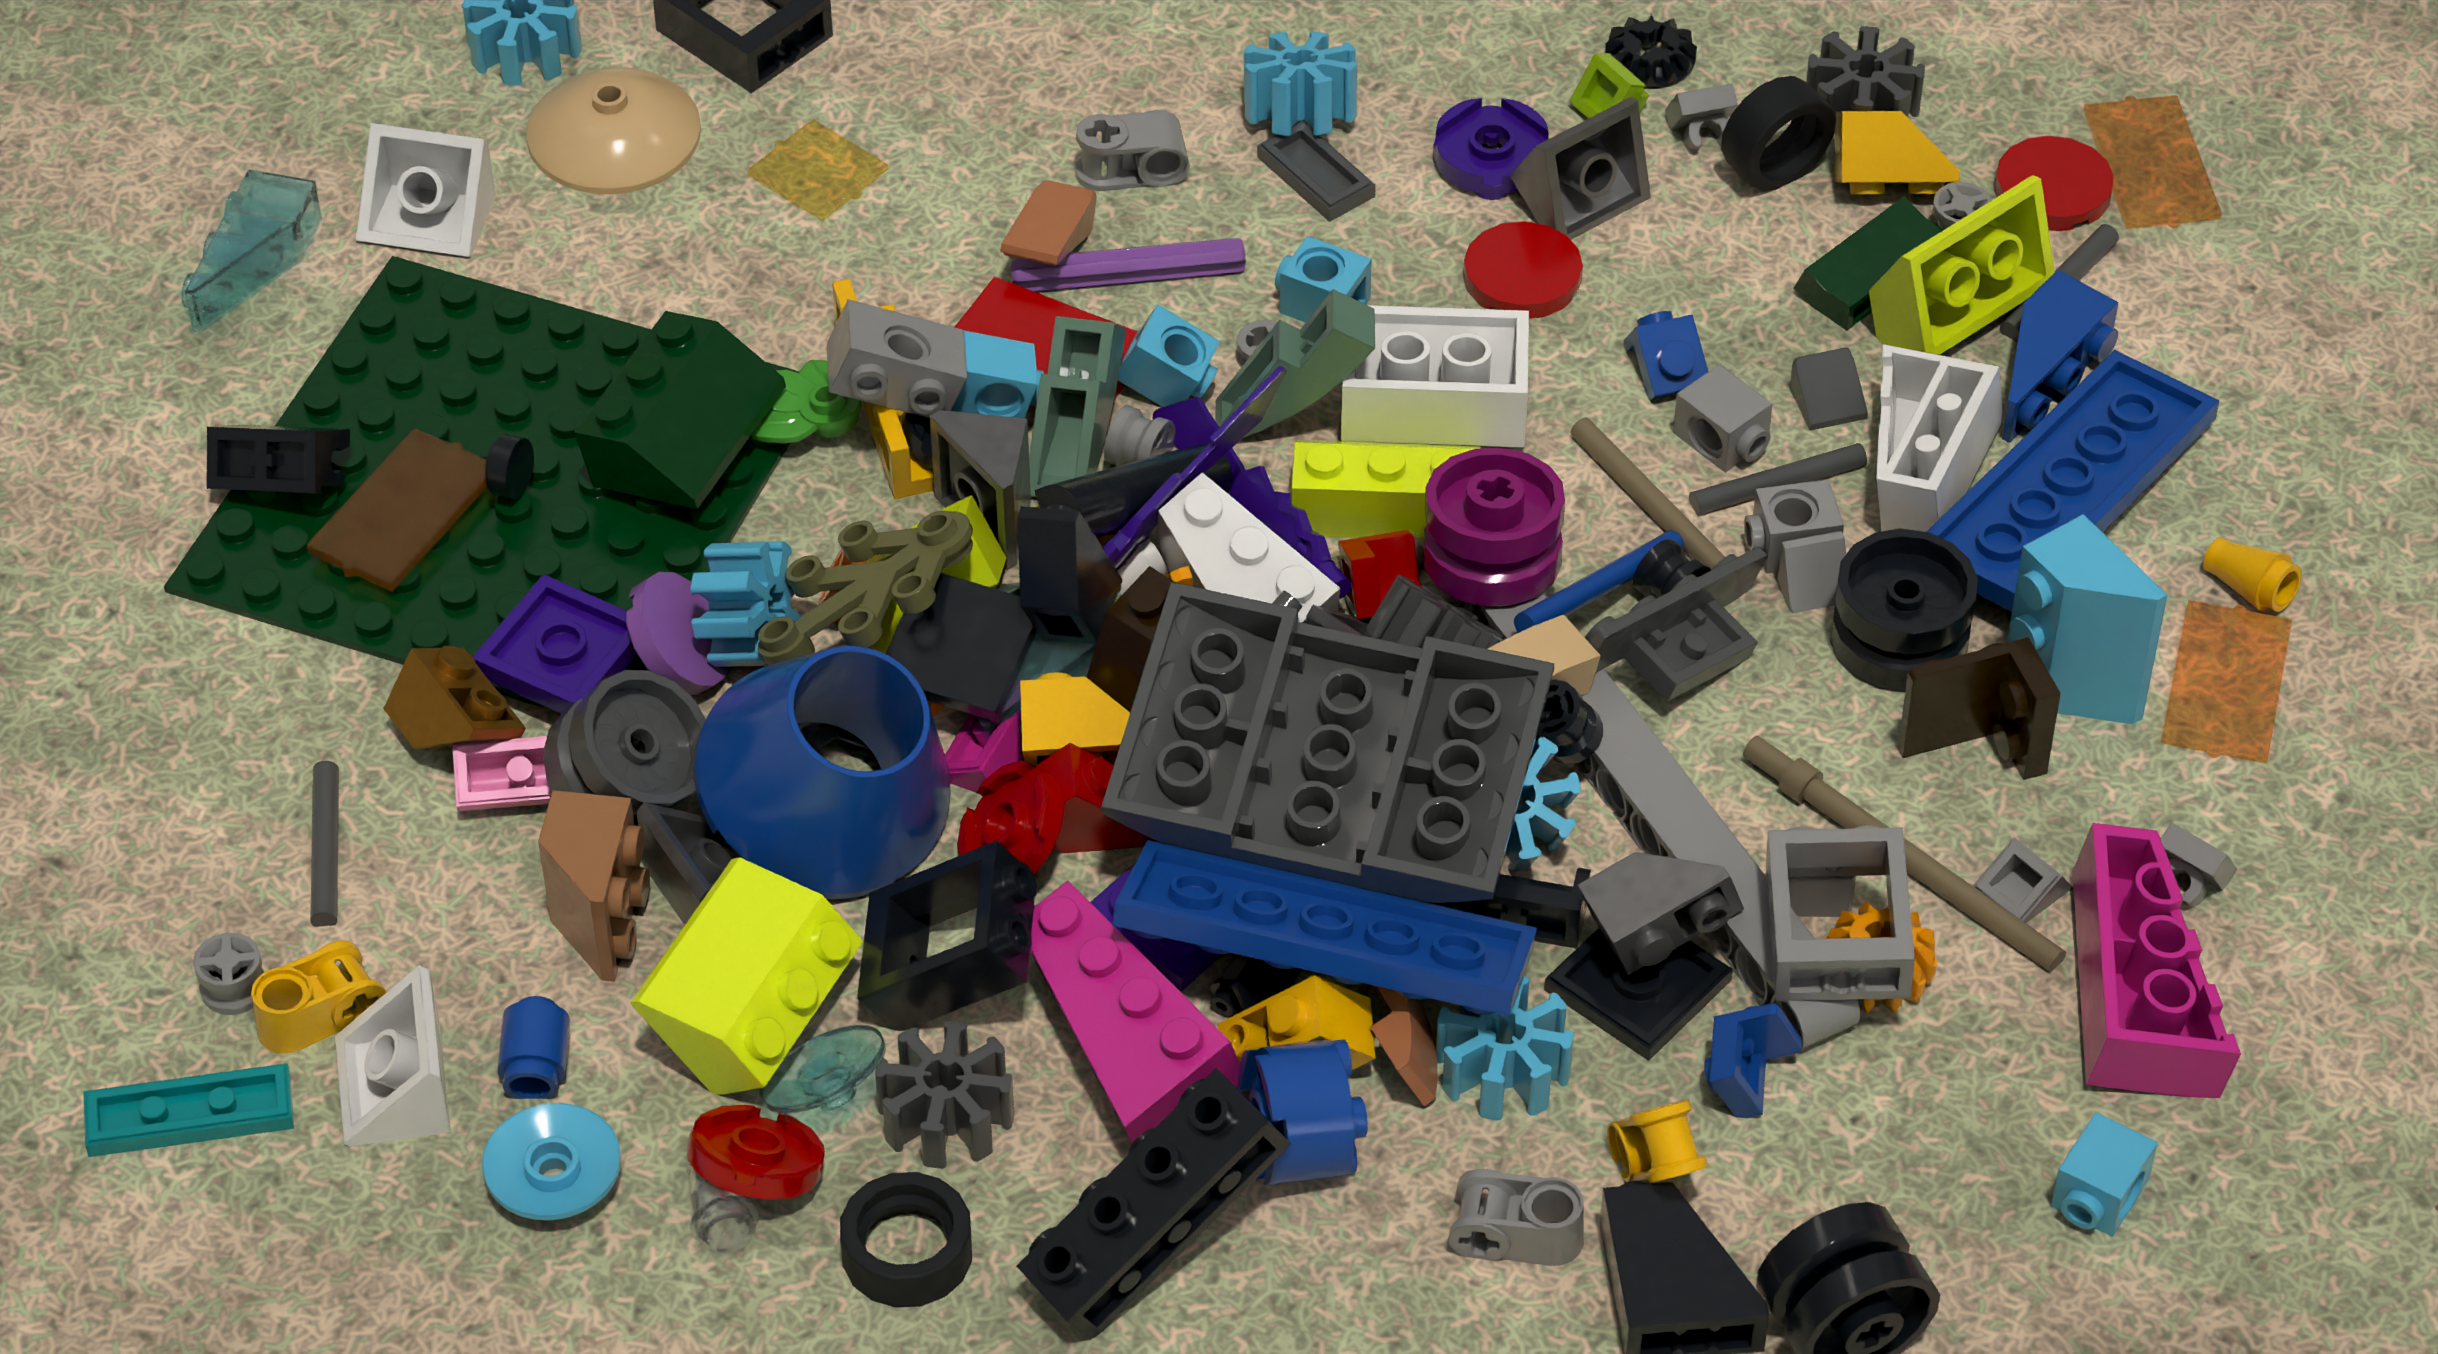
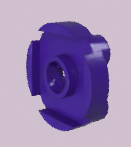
[1433,98,1549,200]

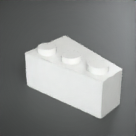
[1877,344,2003,532]
[1156,472,1340,624]

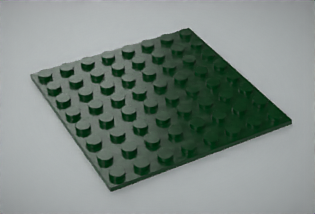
[164,256,800,712]

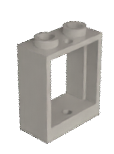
[1766,825,1915,1001]

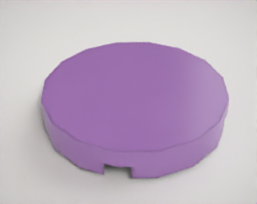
[626,571,729,695]

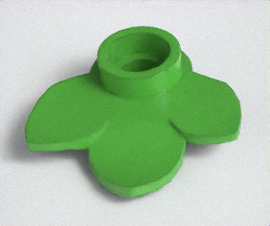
[751,360,862,443]

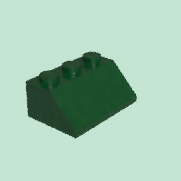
[574,311,786,509]

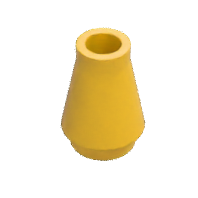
[2203,537,2302,612]

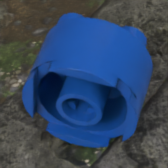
[1238,1039,1368,1186]

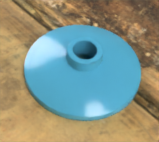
[482,1103,621,1220]

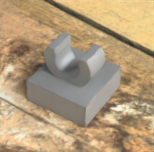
[1665,83,1738,151]
[2161,822,2237,907]

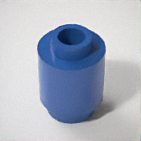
[497,996,570,1099]

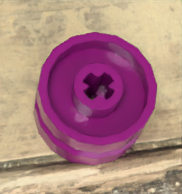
[1423,448,1565,606]

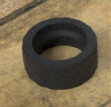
[1721,76,1836,191]
[840,1172,972,1308]

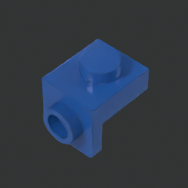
[1623,311,1708,401]
[1705,1004,1802,1118]

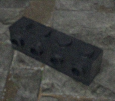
[1016,1068,1291,1340]

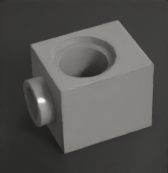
[1673,364,1773,473]
[1744,479,1844,574]

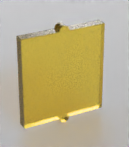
[747,119,888,222]

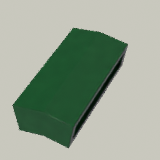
[1793,196,1943,331]

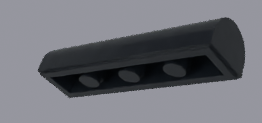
[1034,443,1232,539]

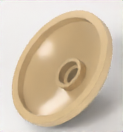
[526,67,701,194]

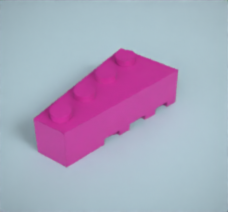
[2073,823,2241,1098]
[1030,880,1240,1145]

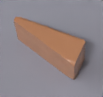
[1000,180,1097,266]

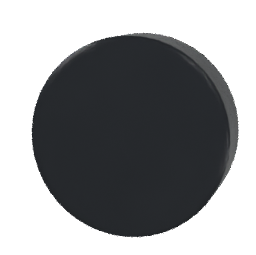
[485,434,534,499]

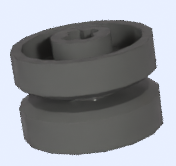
[543,670,706,826]

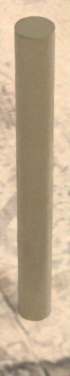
[1571,418,1725,570]

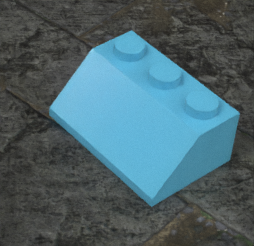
[2007,514,2168,724]

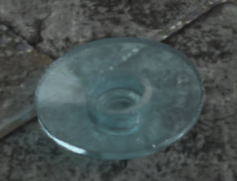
[759,1025,886,1114]

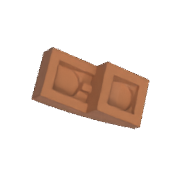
[1370,986,1438,1106]

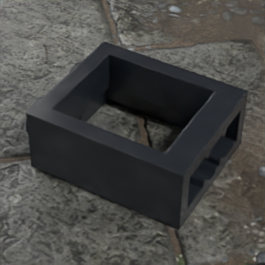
[653,0,833,94]
[857,840,1037,1031]

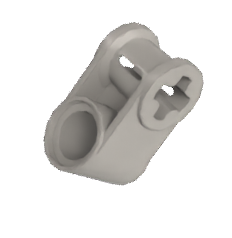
[1075,110,1190,191]
[1448,1169,1584,1266]

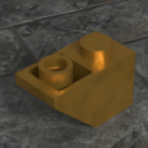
[383,646,526,749]

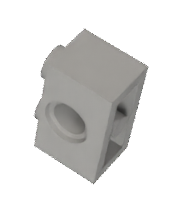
[827,299,967,418]

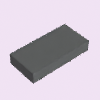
[1257,121,1376,222]

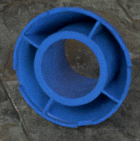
[694,646,951,899]

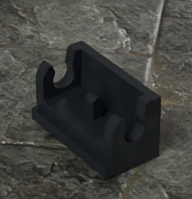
[207,425,350,494]
[1448,867,1591,949]

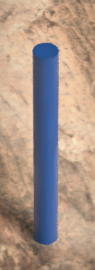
[1514,530,1684,633]

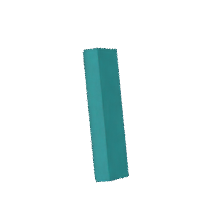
[83,1063,294,1157]

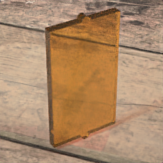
[2083,95,2222,229]
[307,428,487,591]
[2161,600,2292,764]

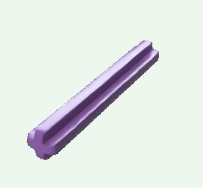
[1010,238,1246,292]

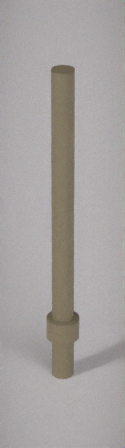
[1743,735,2066,973]

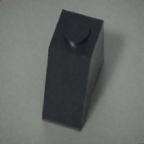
[1600,1181,1769,1354]

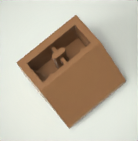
[538,790,650,982]

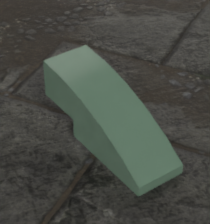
[1215,289,1375,438]
[1029,316,1126,497]

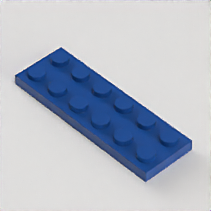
[1927,350,2220,612]
[1112,840,1537,1016]

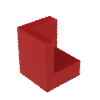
[1338,530,1422,619]

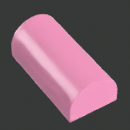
[452,736,552,812]

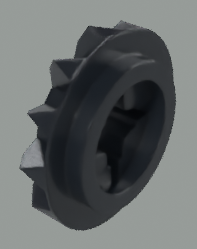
[1605,14,1697,86]

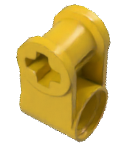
[251,940,387,1054]
[1607,1099,1708,1183]

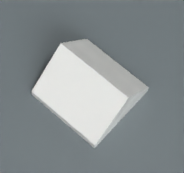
[356,123,496,257]
[335,965,451,1146]

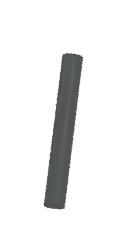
[2000,224,2119,342]
[1689,443,1867,516]
[310,761,339,927]

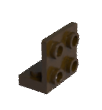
[1898,637,2061,780]

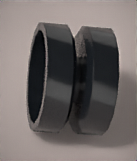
[1830,528,1978,692]
[1756,1202,1941,1354]

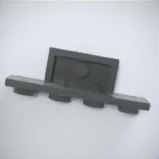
[1585,547,1768,702]

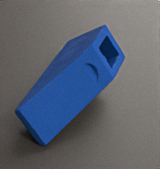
[2002,270,2119,443]

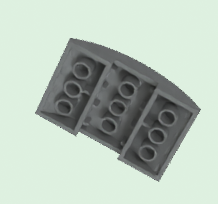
[1101,582,1555,903]

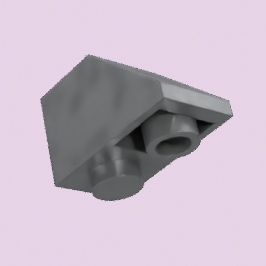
[1577,852,1744,975]

